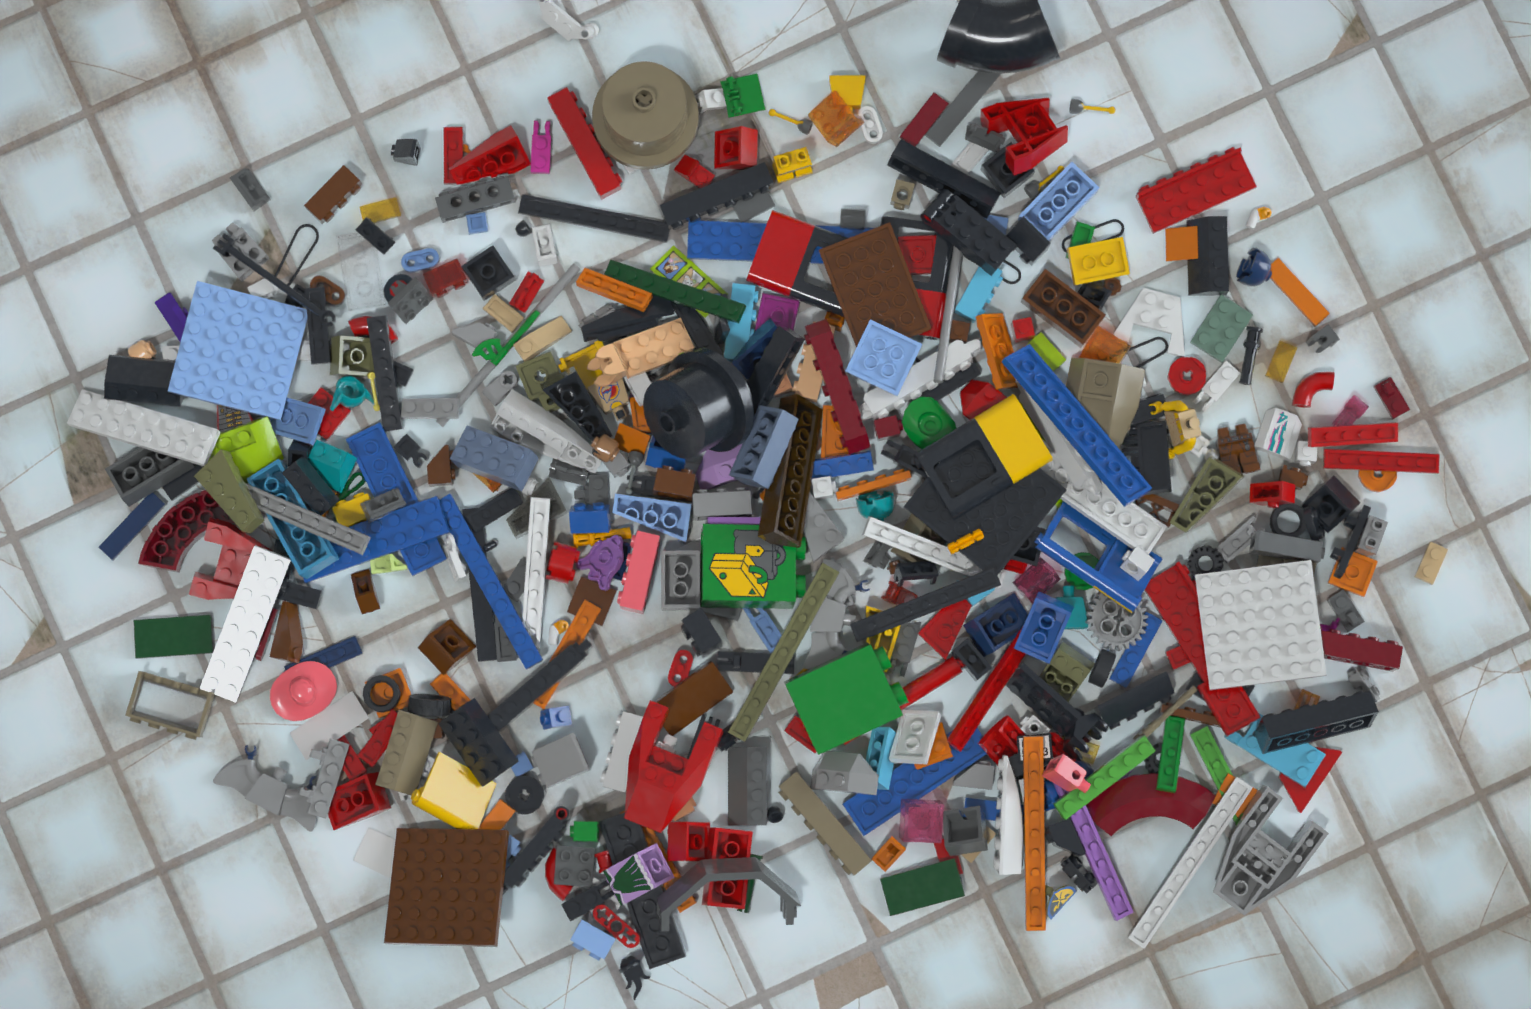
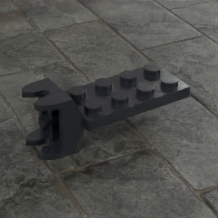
[1006,663,1108,761]

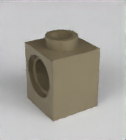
[890,179,915,210]

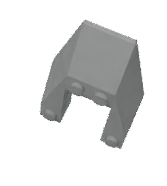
[1213,785,1329,915]

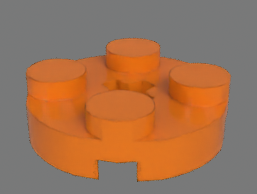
[1358,470,1397,493]

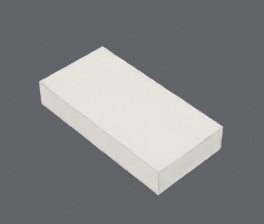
[951,142,989,175]

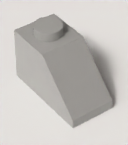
[451,322,497,353]
[953,761,995,790]

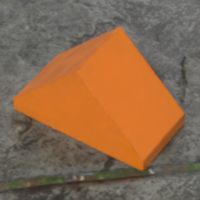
[871,836,906,872]

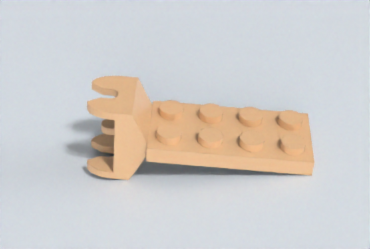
[587,318,695,387]

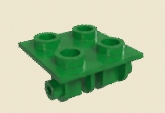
[720,74,766,118]

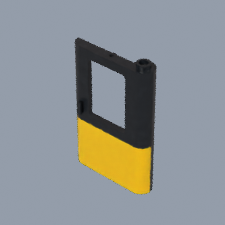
[913,394,1053,520]

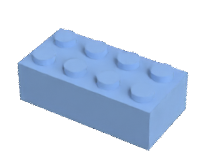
[1018,162,1099,241]

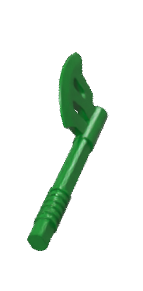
[472,310,540,366]

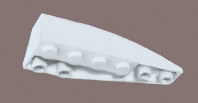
[490,389,602,473]
[993,755,1023,875]

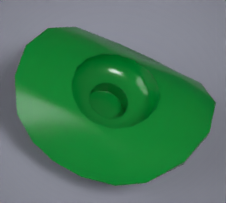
[902,397,957,449]

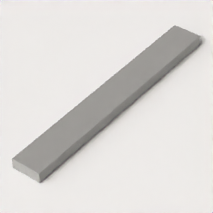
[246,484,371,555]

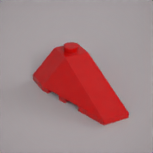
[449,125,531,185]

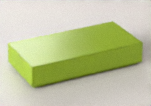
[1027,332,1066,372]

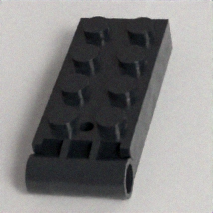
[920,189,1017,276]

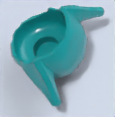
[330,376,374,411]

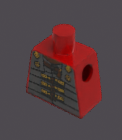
[217,405,254,433]

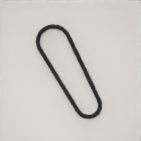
[274,224,319,286]
[1104,337,1168,368]

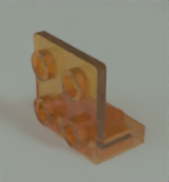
[808,90,865,147]

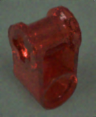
[881,581,918,605]

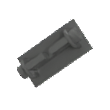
[965,123,1006,153]
[548,458,589,486]

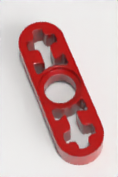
[593,905,640,948]

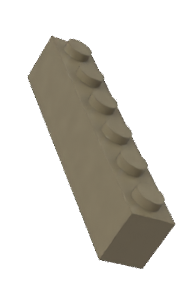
[778,772,872,876]

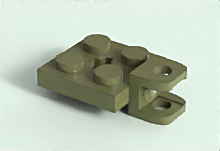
[516,351,561,413]

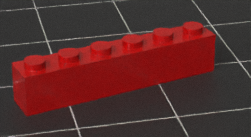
[547,87,623,200]

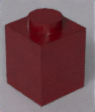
[873,415,903,441]

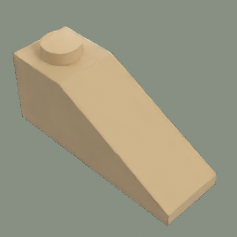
[513,316,572,362]

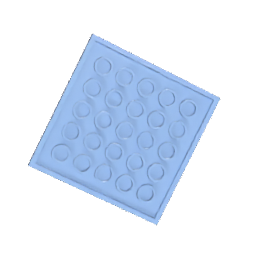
[168,281,307,421]

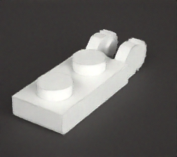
[1193,361,1240,412]

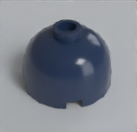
[1236,248,1272,287]

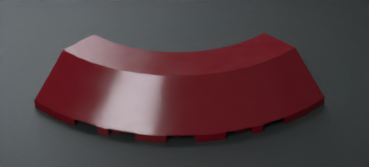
[1086,773,1216,836]

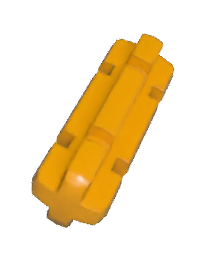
[947,529,984,554]

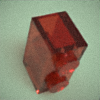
[423,259,468,298]

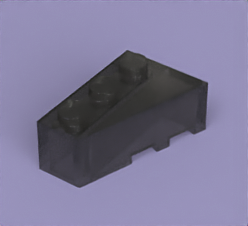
[506,477,567,539]

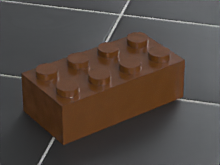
[1021,269,1106,348]

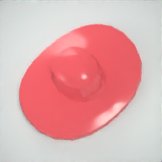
[270,661,337,721]

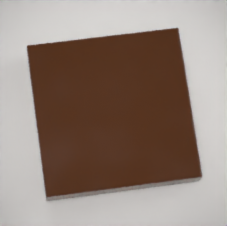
[567,577,617,627]

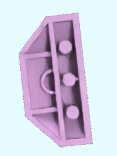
[696,444,742,490]

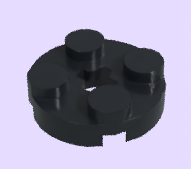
[505,776,544,815]

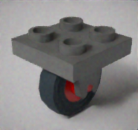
[383,274,434,324]

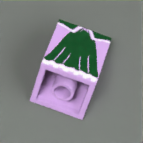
[603,843,675,906]

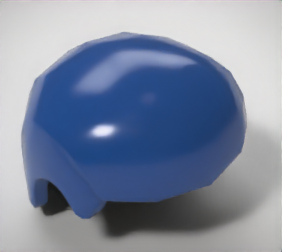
[1044,780,1059,811]

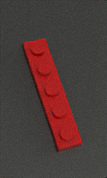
[1308,422,1398,447]

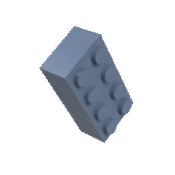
[729,405,798,489]
[450,425,539,492]

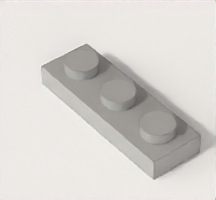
[401,398,460,419]

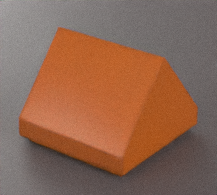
[825,311,845,332]

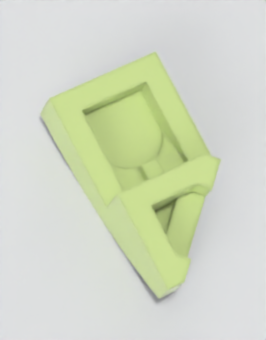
[370,554,408,575]

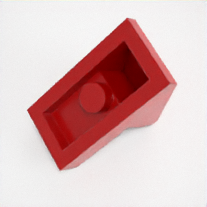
[673,155,715,189]

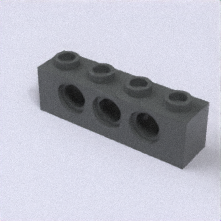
[435,176,515,223]

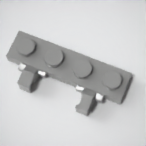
[297,739,349,819]

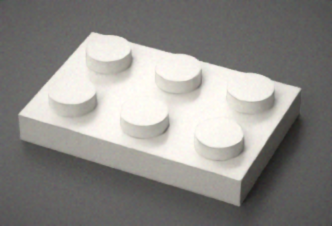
[889,710,941,765]

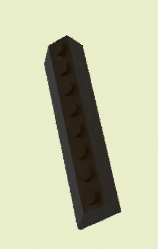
[758,394,823,548]

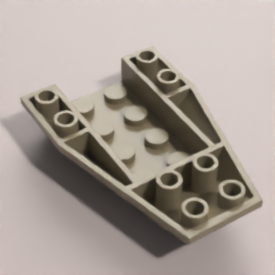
[1066,358,1145,479]

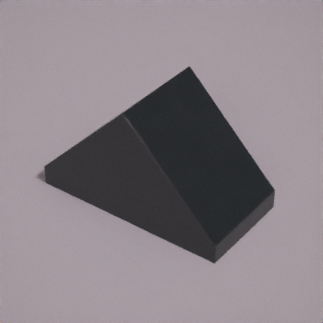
[1077,283,1112,310]

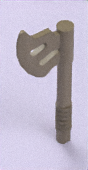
[1133,686,1197,740]

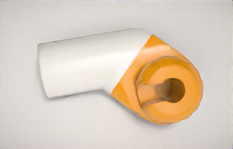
[1246,207,1272,230]
[548,620,569,645]

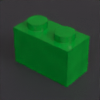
[570,821,599,842]

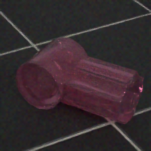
[1332,394,1369,426]

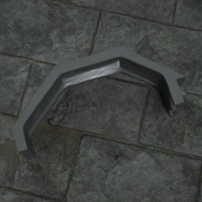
[657,857,801,931]

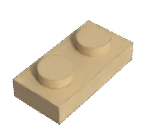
[1414,542,1448,585]

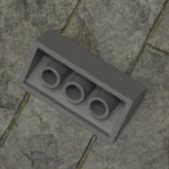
[728,747,767,826]

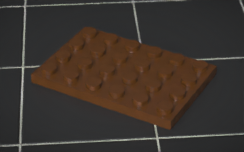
[819,222,932,348]

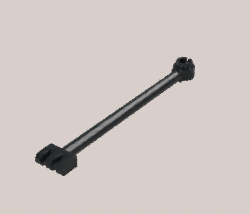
[213,233,336,327]

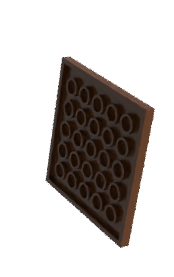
[384,828,509,947]

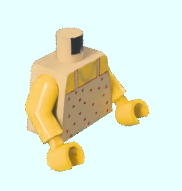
[1149,400,1201,459]

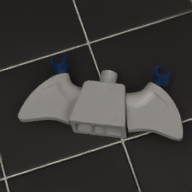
[803,559,870,669]
[213,745,317,832]

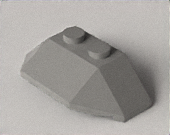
[810,751,879,795]

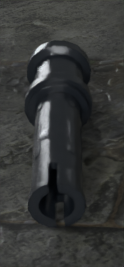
[1239,326,1263,385]

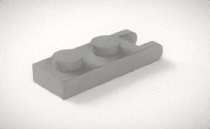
[1217,516,1266,564]

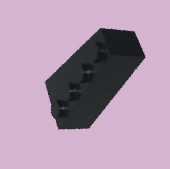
[540,366,613,442]

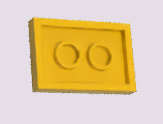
[1067,237,1130,285]

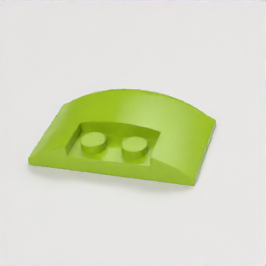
[208,416,284,484]

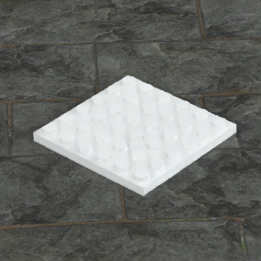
[1195,560,1327,690]

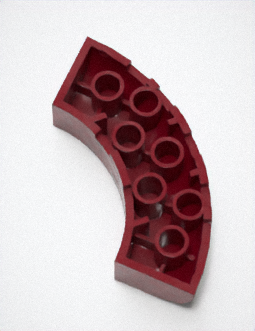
[138,490,237,573]

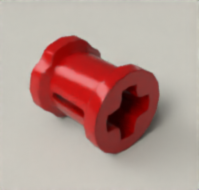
[594,850,613,873]

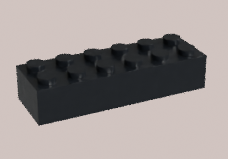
[1255,691,1379,754]

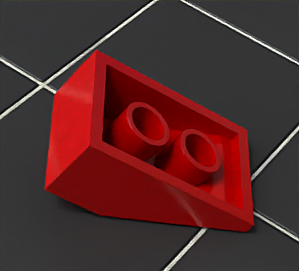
[328,772,391,830]

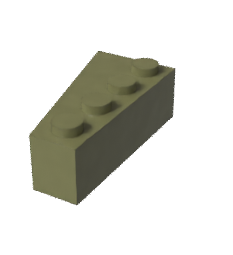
[1170,456,1245,533]

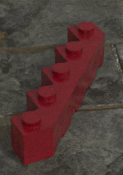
[804,319,871,454]

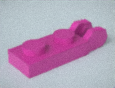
[531,120,551,174]

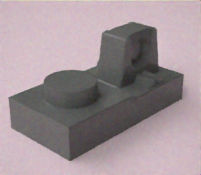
[863,541,892,569]
[1327,589,1365,632]

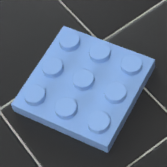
[845,319,922,396]

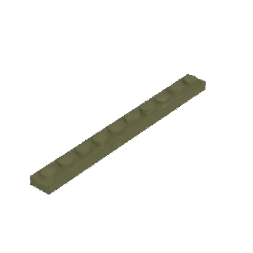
[728,563,840,742]

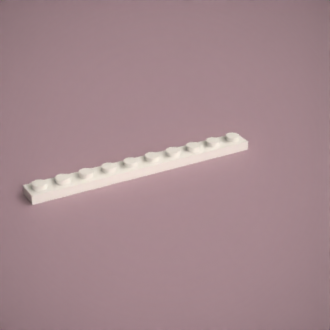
[1128,777,1253,949]

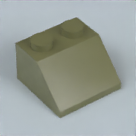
[330,335,374,377]

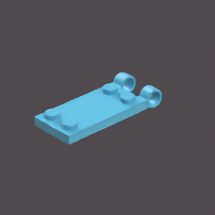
[1224,713,1326,787]

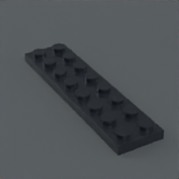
[598,813,687,969]

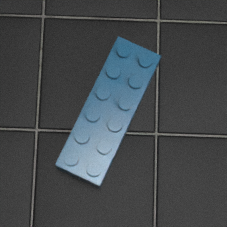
[247,459,339,579]

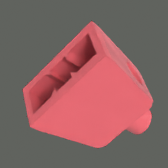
[1042,754,1091,793]

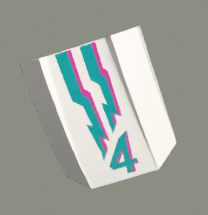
[1254,408,1302,461]

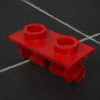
[509,271,544,313]

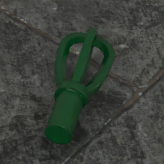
[337,472,366,501]

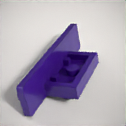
[155,293,188,343]

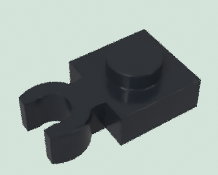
[393,434,428,468]

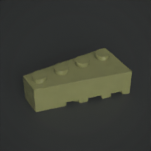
[194,449,264,534]

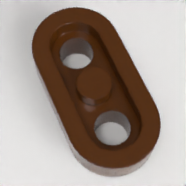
[310,275,346,306]

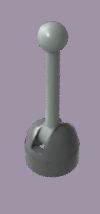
[625,451,644,495]

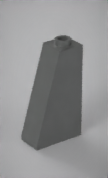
[1249,530,1325,563]

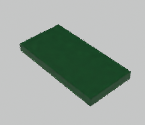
[133,615,213,659]
[880,858,965,916]

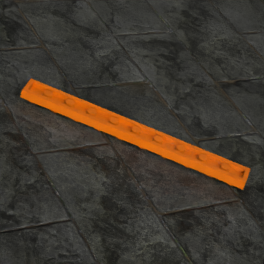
[1023,736,1046,931]

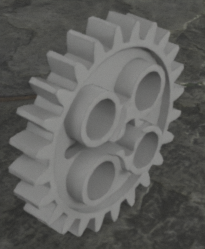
[1085,593,1148,651]

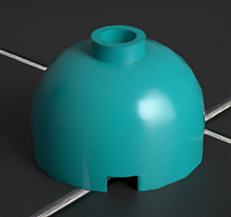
[856,490,895,522]

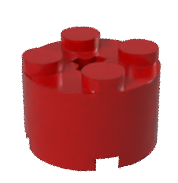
[545,541,580,584]

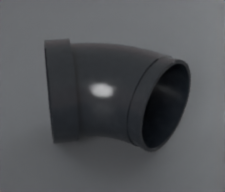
[937,0,1061,74]

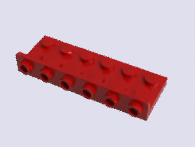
[1136,147,1257,234]
[1144,561,1208,683]

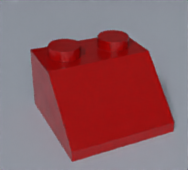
[714,126,758,170]
[667,822,710,862]

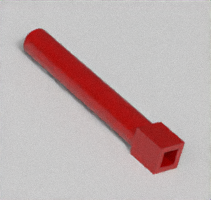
[843,656,964,746]

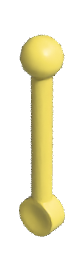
[367,372,380,411]

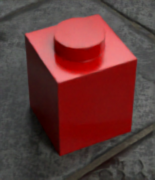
[1011,317,1035,343]

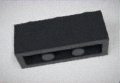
[282,455,340,516]

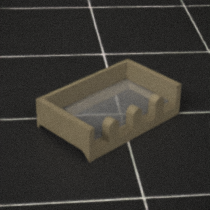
[125,671,215,740]

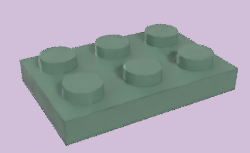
[1190,294,1253,363]

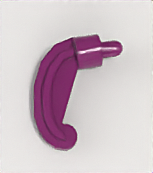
[1320,617,1340,631]

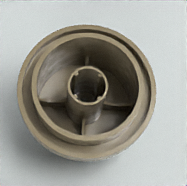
[592,61,699,170]

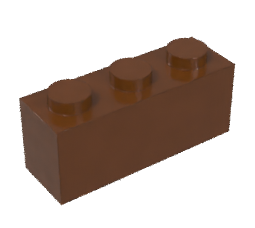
[304,165,362,224]

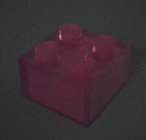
[899,799,944,843]

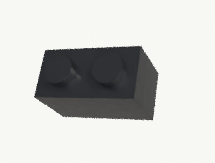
[951,638,992,682]

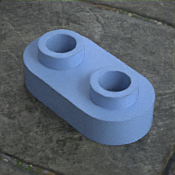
[401,248,439,273]

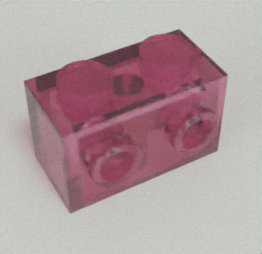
[1012,557,1061,605]

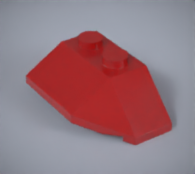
[960,380,1007,420]

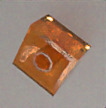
[1079,326,1131,364]

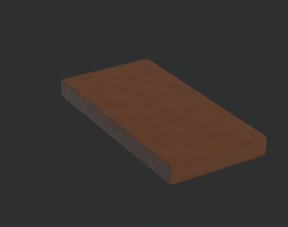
[654,661,733,736]

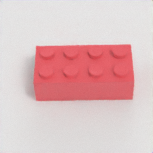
[617,531,661,614]

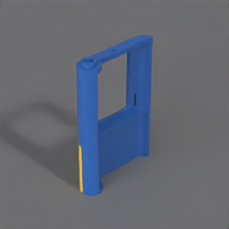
[1034,501,1163,613]

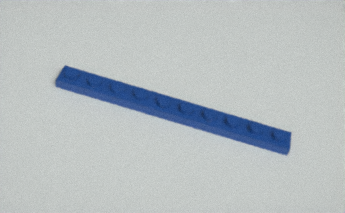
[439,494,543,669]

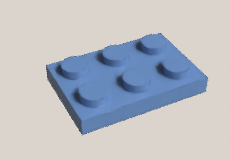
[269,398,326,445]

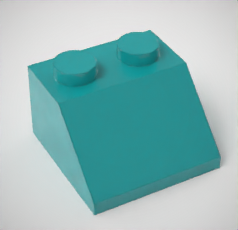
[308,439,357,493]

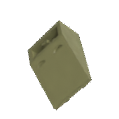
[1039,641,1095,702]

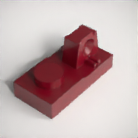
[1374,377,1410,420]

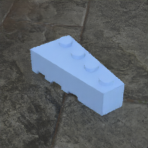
[612,493,692,542]

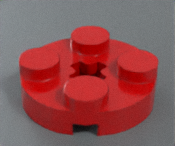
[1167,357,1206,396]

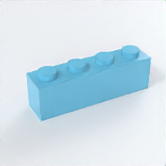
[724,283,759,362]

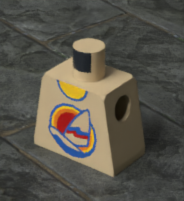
[587,378,630,421]

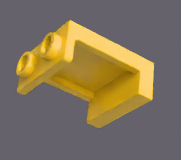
[558,340,604,390]

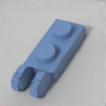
[743,608,782,654]

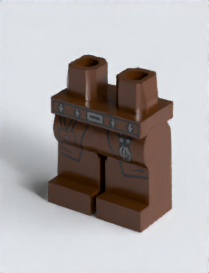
[1215,424,1261,474]

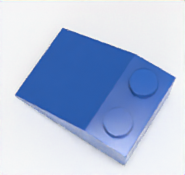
[1014,592,1074,664]

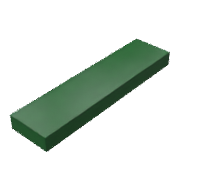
[1156,716,1185,793]

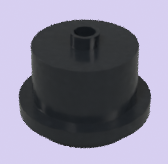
[643,347,754,459]

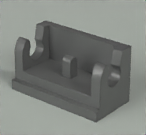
[230,168,271,211]
[1306,324,1340,353]
[360,488,406,523]

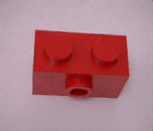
[1249,481,1295,508]

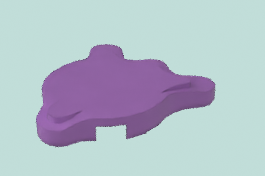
[576,535,624,591]

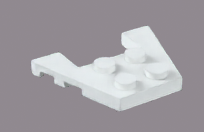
[1111,288,1185,357]

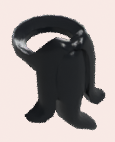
[619,956,651,1000]

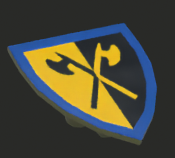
[1045,884,1077,920]

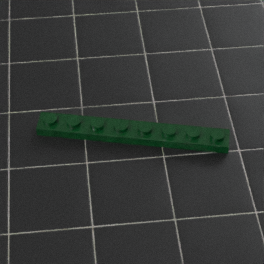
[604,259,746,324]

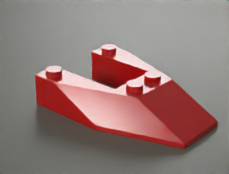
[624,700,723,833]

